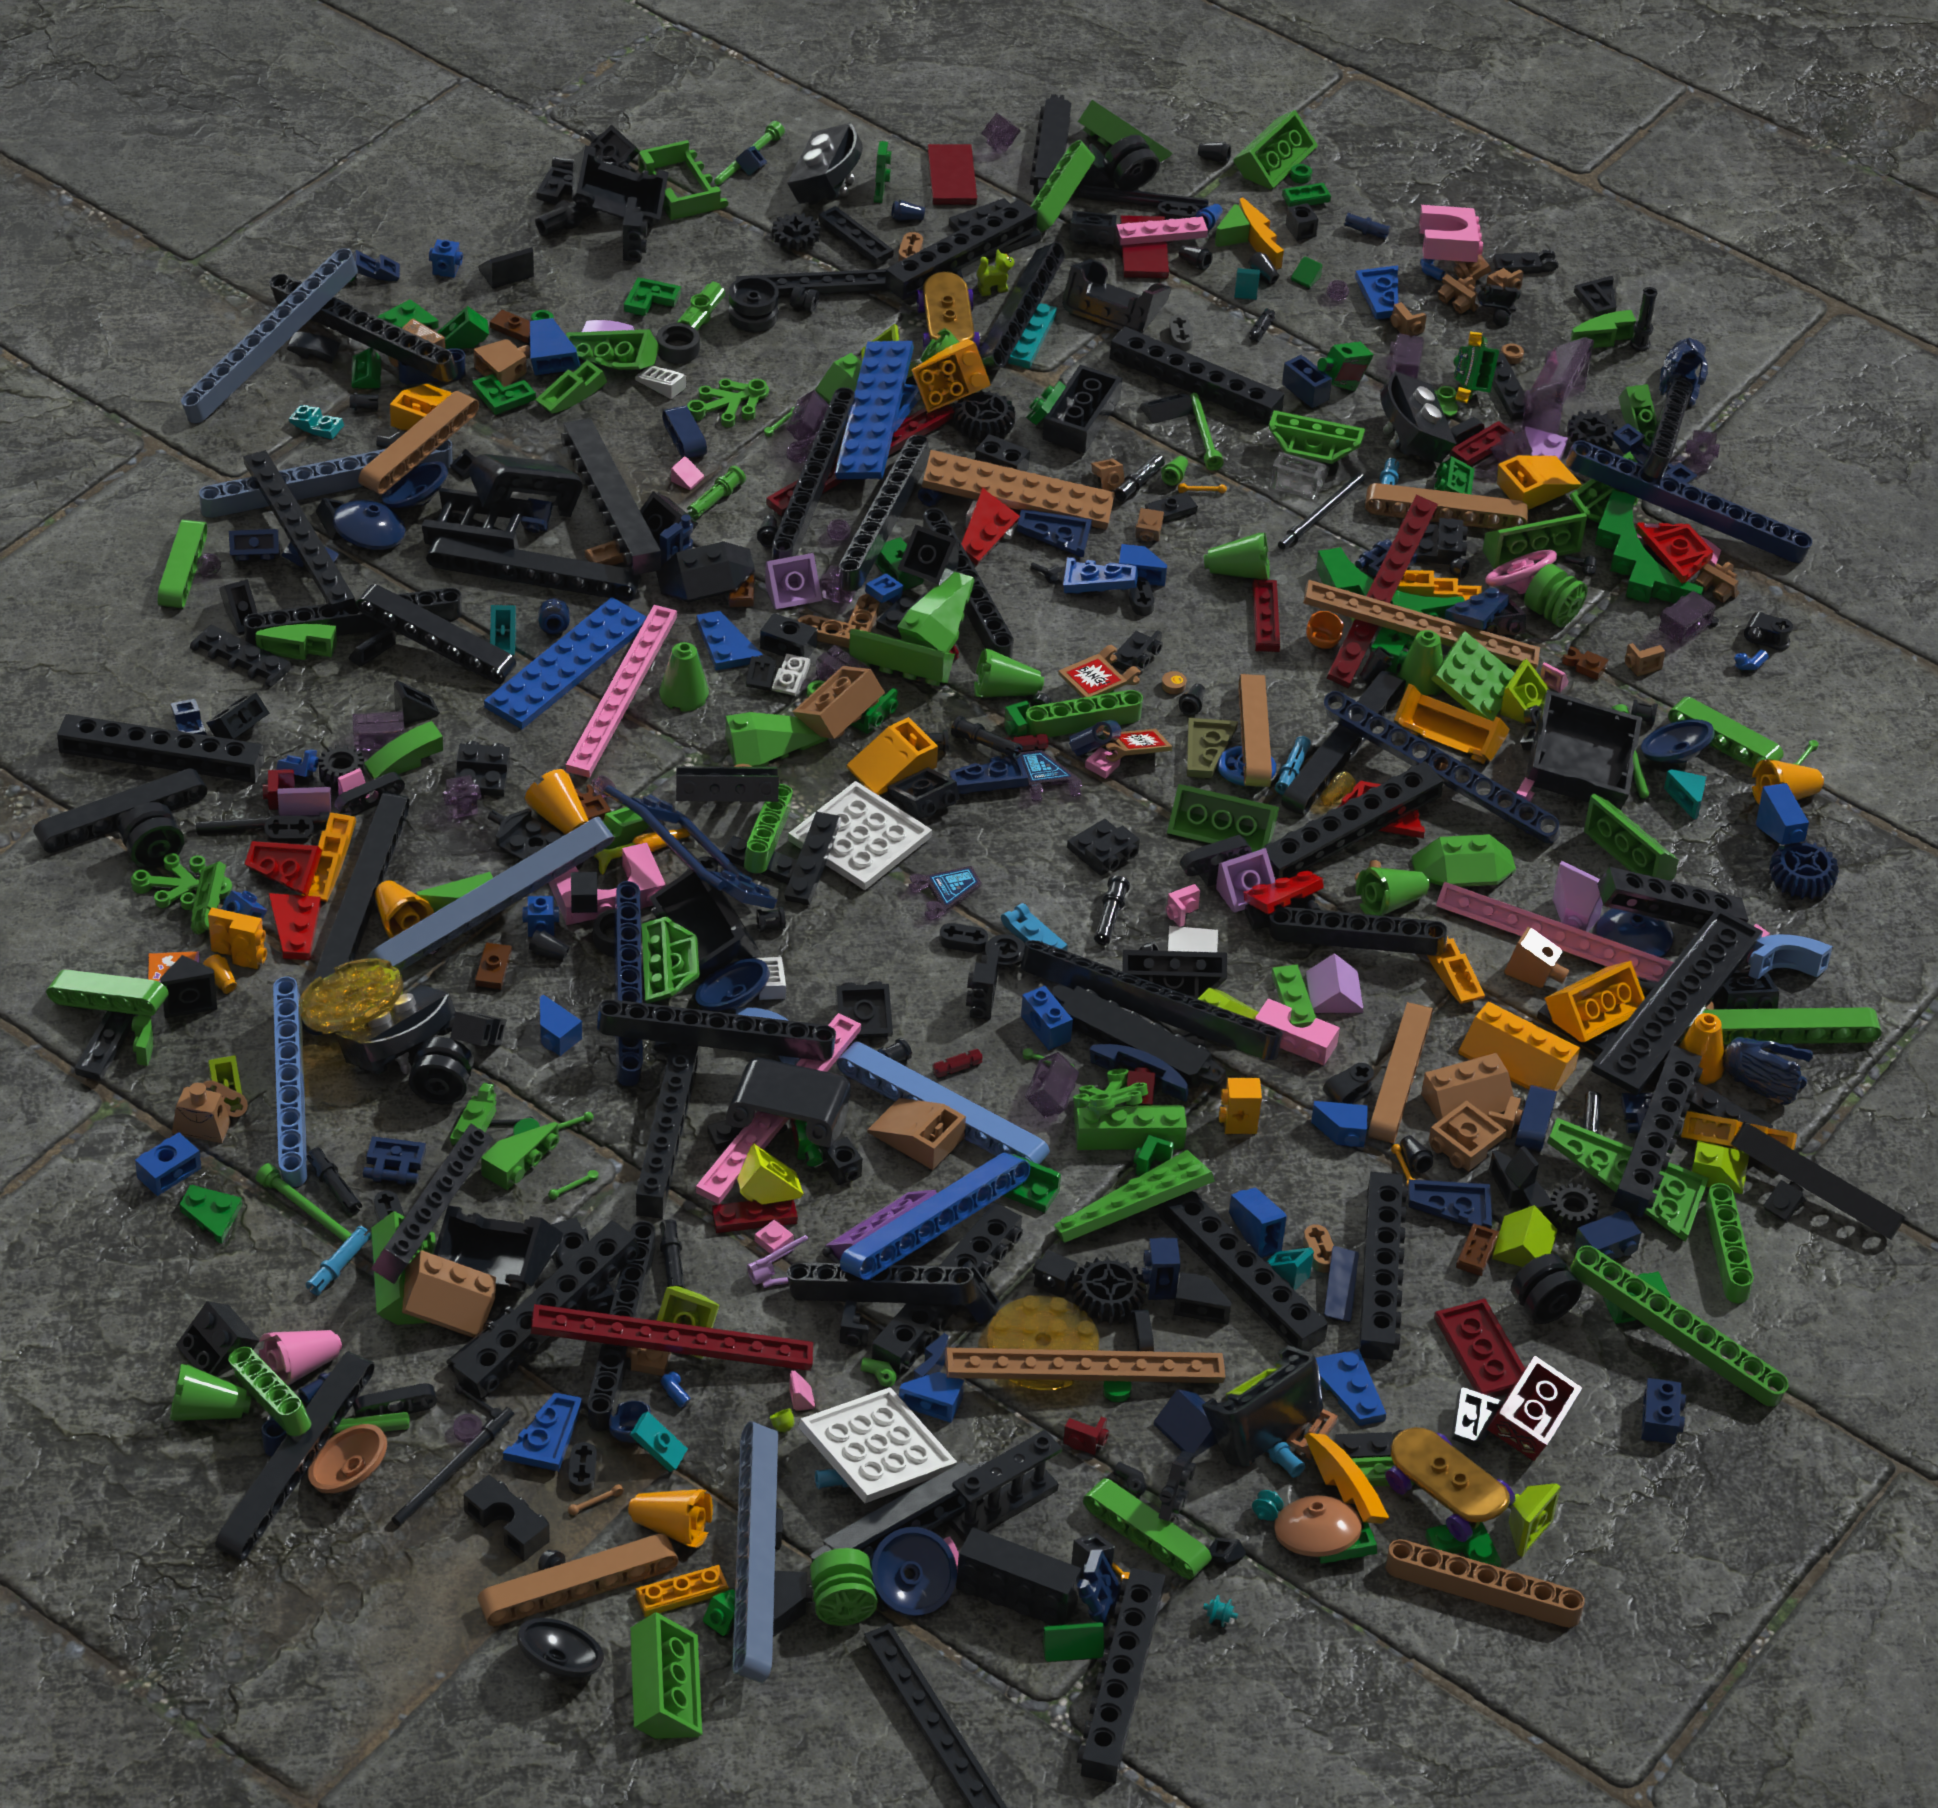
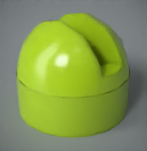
[770,1409,795,1432]

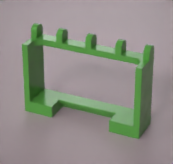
[638,140,729,220]

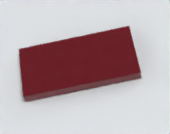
[927,144,977,205]
[1120,215,1169,278]
[1434,1298,1525,1398]

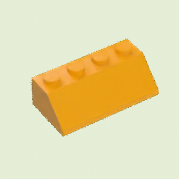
[1545,961,1645,1042]
[1458,1001,1580,1091]

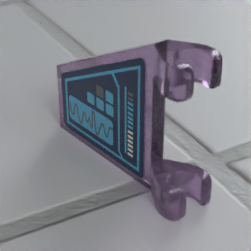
[1020,750,1082,802]
[908,866,982,920]

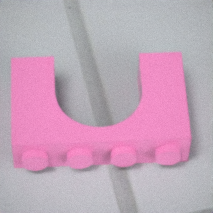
[1419,205,1483,262]
[549,843,666,925]

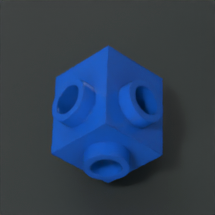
[429,239,463,278]
[221,890,267,919]
[522,896,559,937]

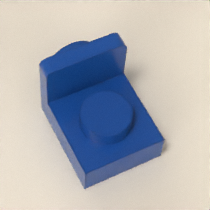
[865,574,903,604]
[276,749,319,777]

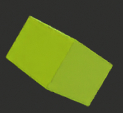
[208,1055,243,1111]

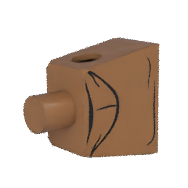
[172,1083,231,1143]

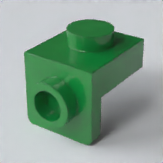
[1004,701,1030,738]
[1133,1135,1174,1176]
[703,1589,735,1636]

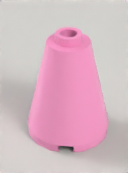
[259,1330,342,1386]

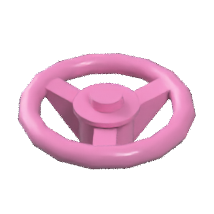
[1485,550,1557,594]

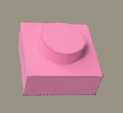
[1085,747,1121,779]
[1516,777,1535,802]
[755,1220,794,1254]

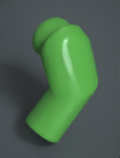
[861,1357,896,1387]

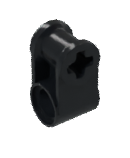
[1744,612,1793,651]
[1323,1063,1374,1104]

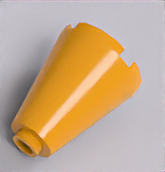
[1752,759,1824,805]
[524,769,589,835]
[374,881,434,939]
[1678,1013,1725,1085]
[628,1489,713,1548]

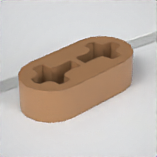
[898,232,923,262]
[203,1080,248,1117]
[1303,1224,1334,1273]

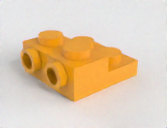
[208,908,267,969]

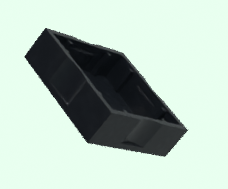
[1526,690,1642,810]

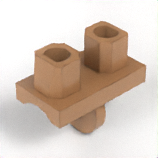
[1437,274,1479,314]
[1695,562,1739,603]

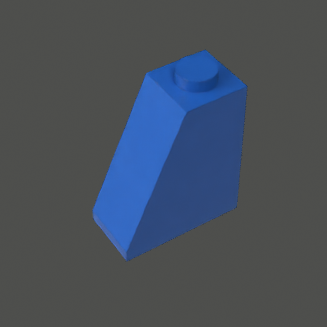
[530,318,580,375]
[1756,783,1809,845]
[1229,1187,1287,1258]

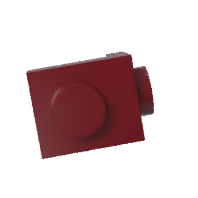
[263,769,295,810]
[1127,1068,1156,1105]
[1063,1416,1109,1455]

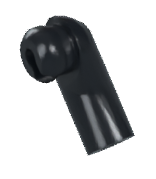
[376,429,407,448]
[1113,1462,1147,1496]

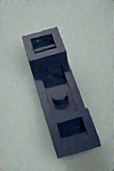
[1612,423,1698,484]
[1090,1044,1188,1102]

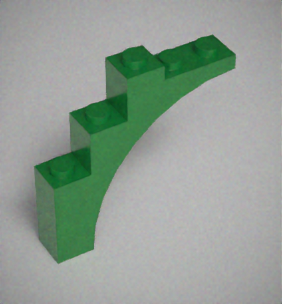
[1595,490,1703,610]
[1316,547,1465,622]

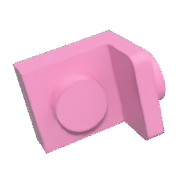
[1166,884,1200,927]

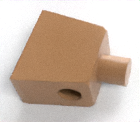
[473,339,531,387]
[1504,927,1570,988]

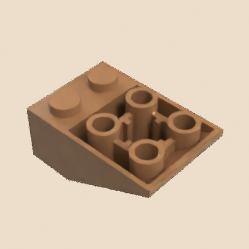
[867,1098,966,1170]

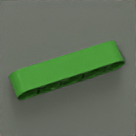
[1030,140,1095,232]
[158,519,207,608]
[1026,690,1143,738]
[1668,697,1784,769]
[744,784,793,873]
[46,970,169,1016]
[1705,1183,1754,1304]
[228,1347,311,1436]
[1083,1478,1212,1580]

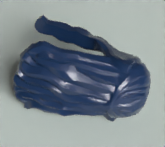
[1659,337,1708,407]
[1723,1037,1813,1105]

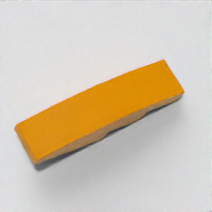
[1239,198,1284,270]
[1397,570,1482,601]
[302,812,356,902]
[1427,936,1485,1004]
[1681,1111,1797,1150]
[1304,1433,1389,1524]

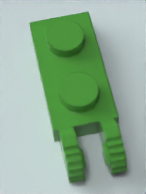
[190,862,226,935]

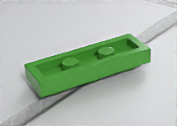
[1271,965,1316,1028]

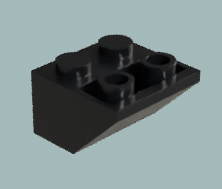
[176,1301,260,1377]

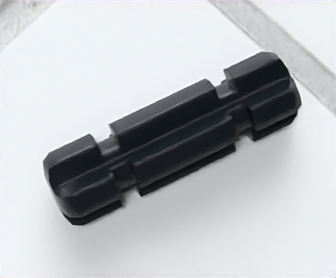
[1249,308,1276,342]

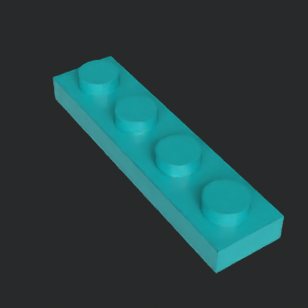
[1008,303,1057,369]

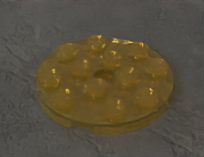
[299,958,403,1034]
[987,1295,1099,1390]

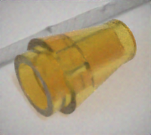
[1320,771,1356,806]

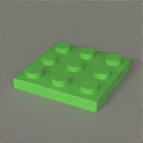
[1431,631,1515,721]

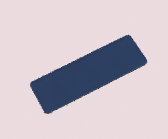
[1324,1246,1359,1322]

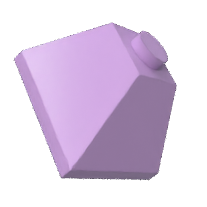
[1553,861,1603,932]

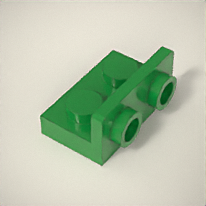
[1434,456,1475,494]
[850,688,898,734]
[1003,1154,1061,1213]

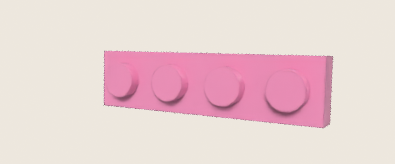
[1116,217,1208,245]

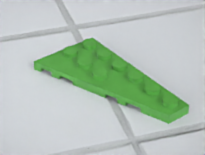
[1547,1118,1709,1242]
[1054,1150,1215,1243]

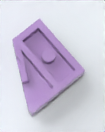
[1524,426,1568,460]

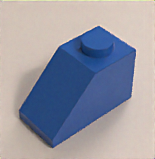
[1119,544,1167,586]
[540,994,582,1056]
[1311,1101,1367,1147]
[899,1372,965,1423]

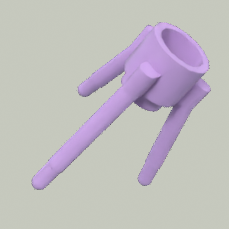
[747,1235,808,1288]

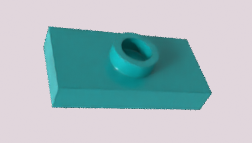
[630,1412,688,1472]

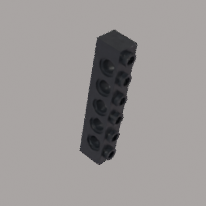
[1597,867,1749,929]

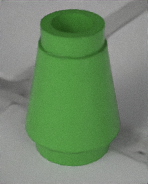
[1161,456,1188,485]

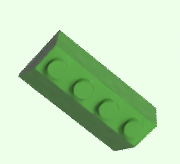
[1078,100,1172,162]
[1233,110,1318,189]
[1482,513,1587,569]
[849,629,955,686]
[1167,784,1279,852]
[1584,794,1679,881]
[1073,1105,1187,1150]
[371,1211,436,1325]
[630,1612,702,1739]

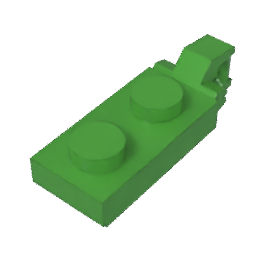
[450,1083,496,1145]

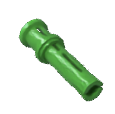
[687,466,746,519]

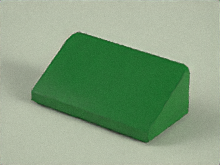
[351,347,381,388]
[1042,1622,1104,1662]

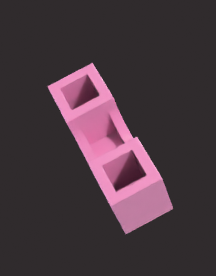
[1255,999,1340,1065]

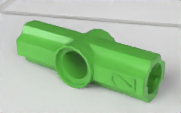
[677,282,725,330]

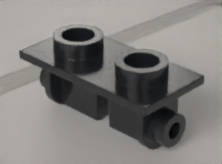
[1474,284,1521,311]

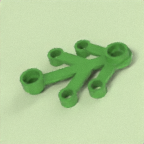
[687,379,769,427]
[131,853,232,910]
[1073,1068,1148,1115]

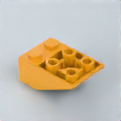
[912,339,991,413]
[390,384,452,431]
[1497,455,1582,510]
[846,717,938,795]

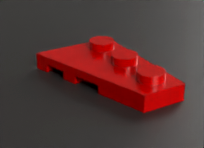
[961,488,1020,566]
[245,841,323,896]
[1243,871,1324,914]
[269,893,321,960]

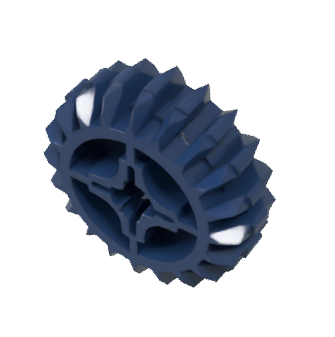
[1769,840,1839,900]

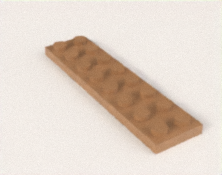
[922,450,1115,530]

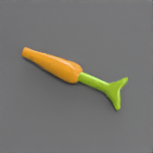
[594,828,690,875]

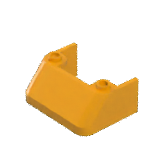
[1394,684,1510,764]

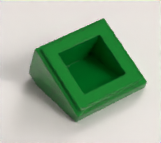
[1291,256,1323,288]

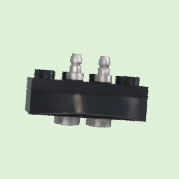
[787,123,863,205]
[1380,371,1456,464]
[336,985,456,1074]

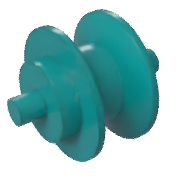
[1252,1490,1284,1521]
[1203,1595,1238,1628]

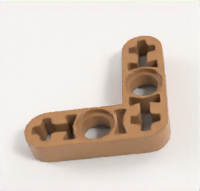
[798,594,880,648]

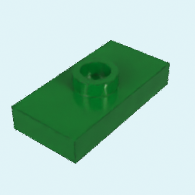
[1282,183,1331,207]

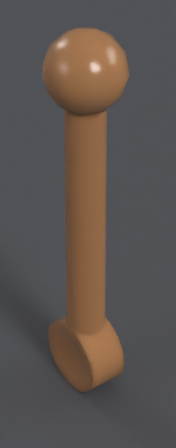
[568,1484,624,1516]

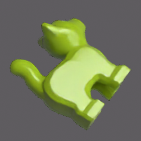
[976,250,1014,296]

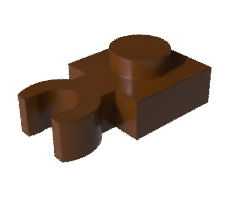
[1562,647,1609,680]
[575,785,611,821]

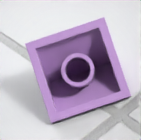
[765,553,823,609]
[278,787,331,816]
[1216,848,1275,912]
[1306,953,1363,1013]

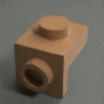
[1391,302,1427,338]
[1487,1096,1524,1139]

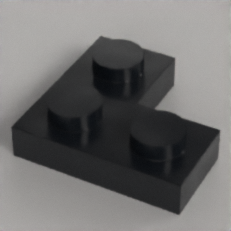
[536,167,573,204]

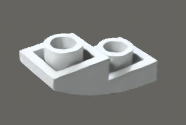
[772,654,811,696]

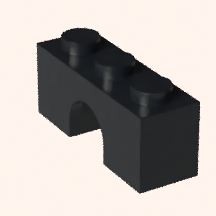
[449,1012,507,1046]
[463,1474,550,1562]

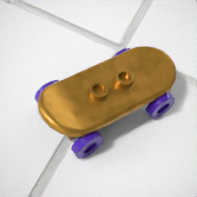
[917,272,980,353]
[1385,1427,1516,1542]

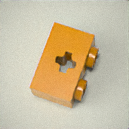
[1219,1078,1262,1134]

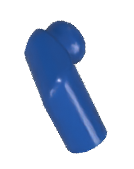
[1420,259,1445,281]
[1734,650,1769,670]
[661,1371,691,1408]

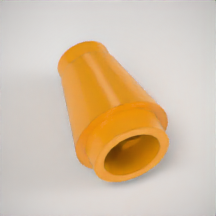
[203,954,237,994]

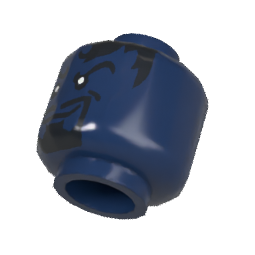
[538,598,570,635]

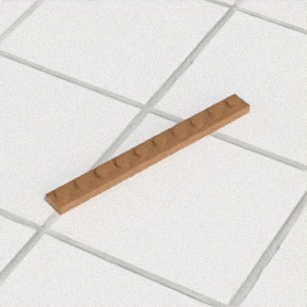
[1303,580,1540,670]
[945,1348,1226,1383]

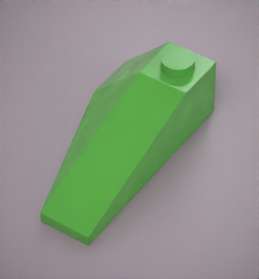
[566,329,659,370]
[815,353,909,418]
[897,572,974,653]
[725,712,828,767]

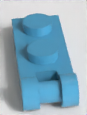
[1001,903,1068,951]

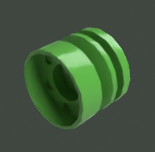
[1524,564,1588,627]
[810,1548,877,1626]

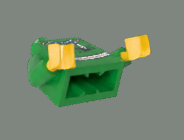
[1453,332,1499,404]

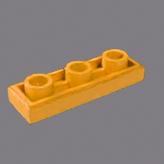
[635,1565,729,1617]

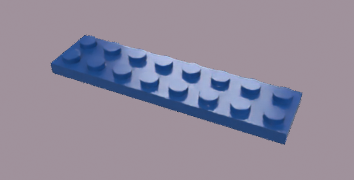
[835,341,914,479]
[484,597,647,729]

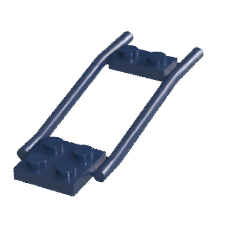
[604,785,777,909]

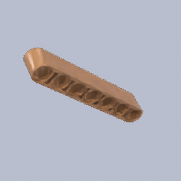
[358,391,479,494]
[1365,483,1528,530]
[1239,674,1272,787]
[1368,1002,1433,1144]
[477,1534,679,1626]
[1386,1539,1585,1628]

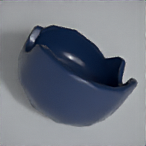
[609,1400,651,1443]

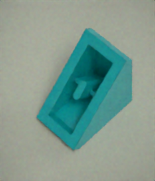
[1234,268,1260,300]
[490,605,516,655]
[1664,769,1707,819]
[1267,1247,1314,1291]

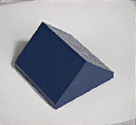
[1153,1389,1218,1458]

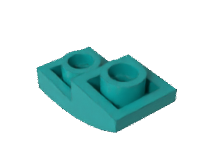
[289,405,344,439]

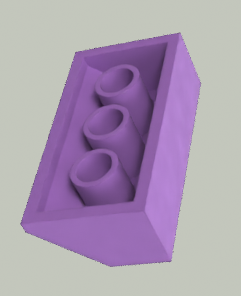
[825,1190,937,1260]

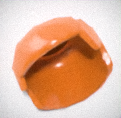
[1306,611,1344,649]

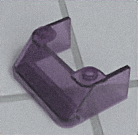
[1521,337,1594,434]

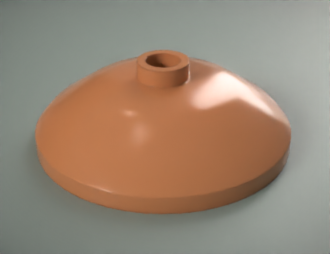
[308,1424,387,1493]
[1275,1496,1362,1557]

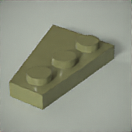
[1186,718,1238,778]

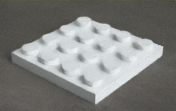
[788,781,932,890]
[798,1387,957,1503]

